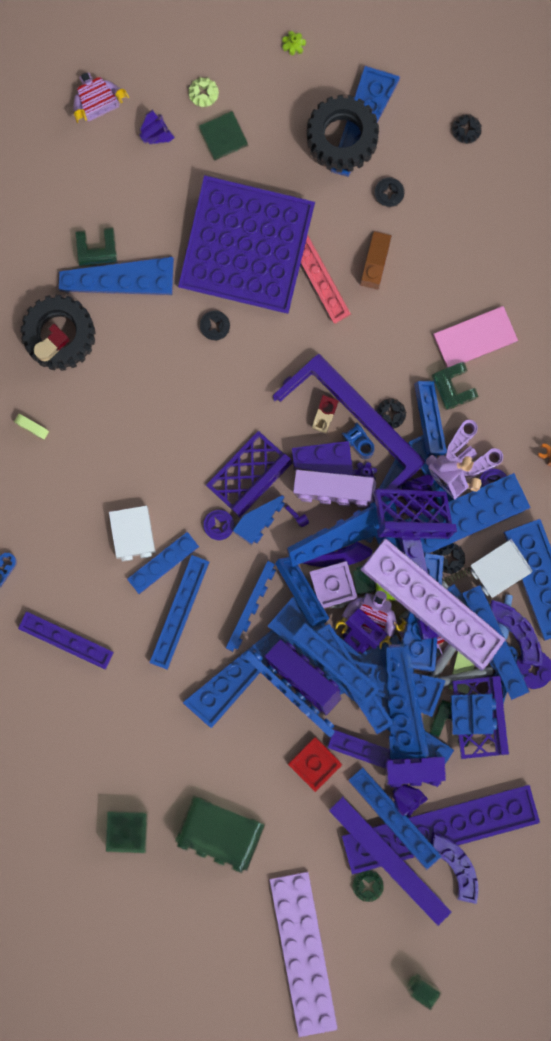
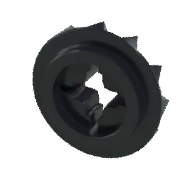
[452,114,482,144]
[374,178,405,208]
[200,311,230,341]
[376,398,406,429]
[435,543,465,574]

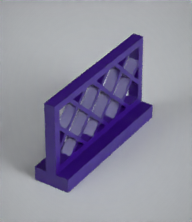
[206,431,292,518]
[374,489,457,539]
[452,676,509,759]

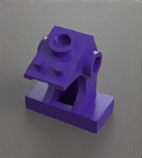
[342,608,388,654]

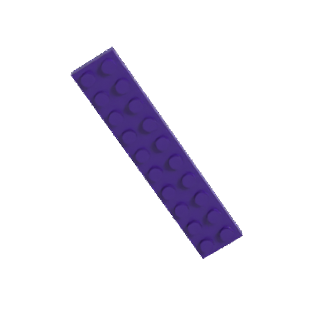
[342,784,540,875]

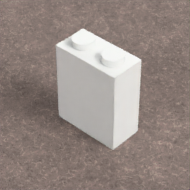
[109,506,156,562]
[471,539,533,598]

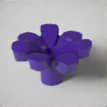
[353,462,377,481]

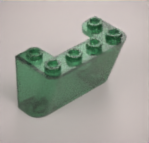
[175,795,265,873]

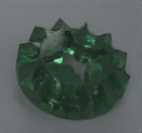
[353,870,384,902]

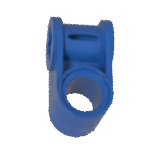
[341,422,375,460]

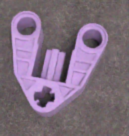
[445,420,503,478]

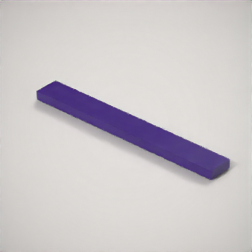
[329,797,452,926]

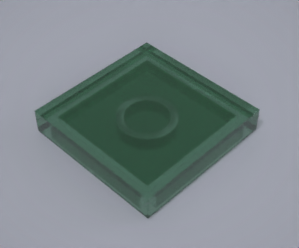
[199,111,248,161]

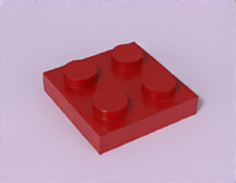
[288,737,343,792]

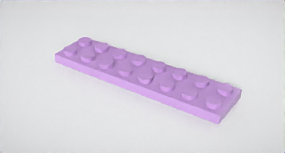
[361,539,506,670]
[270,871,338,1037]

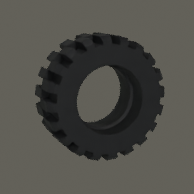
[307,95,379,172]
[20,294,96,371]

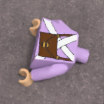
[426,455,481,500]

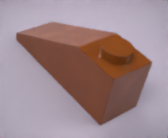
[360,231,392,290]

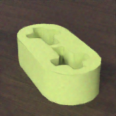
[14,414,49,440]

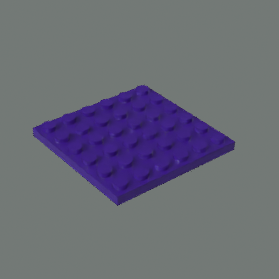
[178,175,315,314]

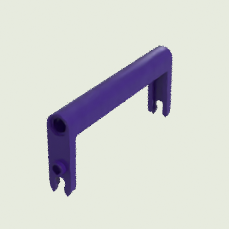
[272,354,426,498]

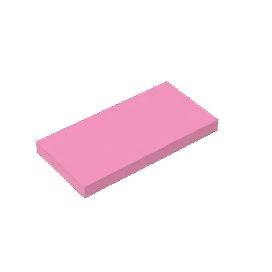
[433,306,518,369]

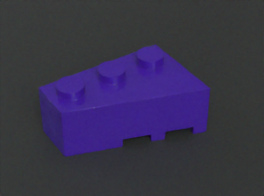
[291,441,354,476]
[384,756,446,787]

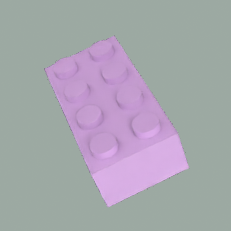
[293,470,377,508]

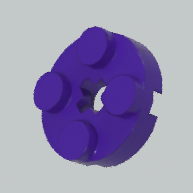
[516,652,551,689]

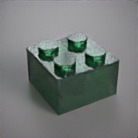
[106,810,148,853]

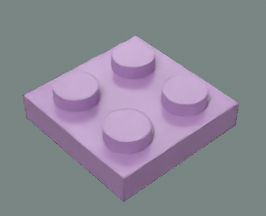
[310,561,358,608]

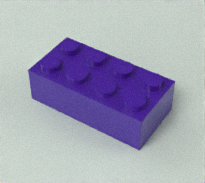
[264,639,342,716]

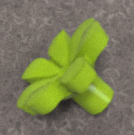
[282,31,306,55]

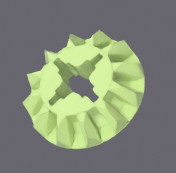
[189,77,219,107]

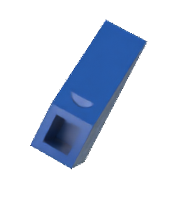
[233,495,285,545]

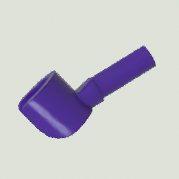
[285,505,309,527]

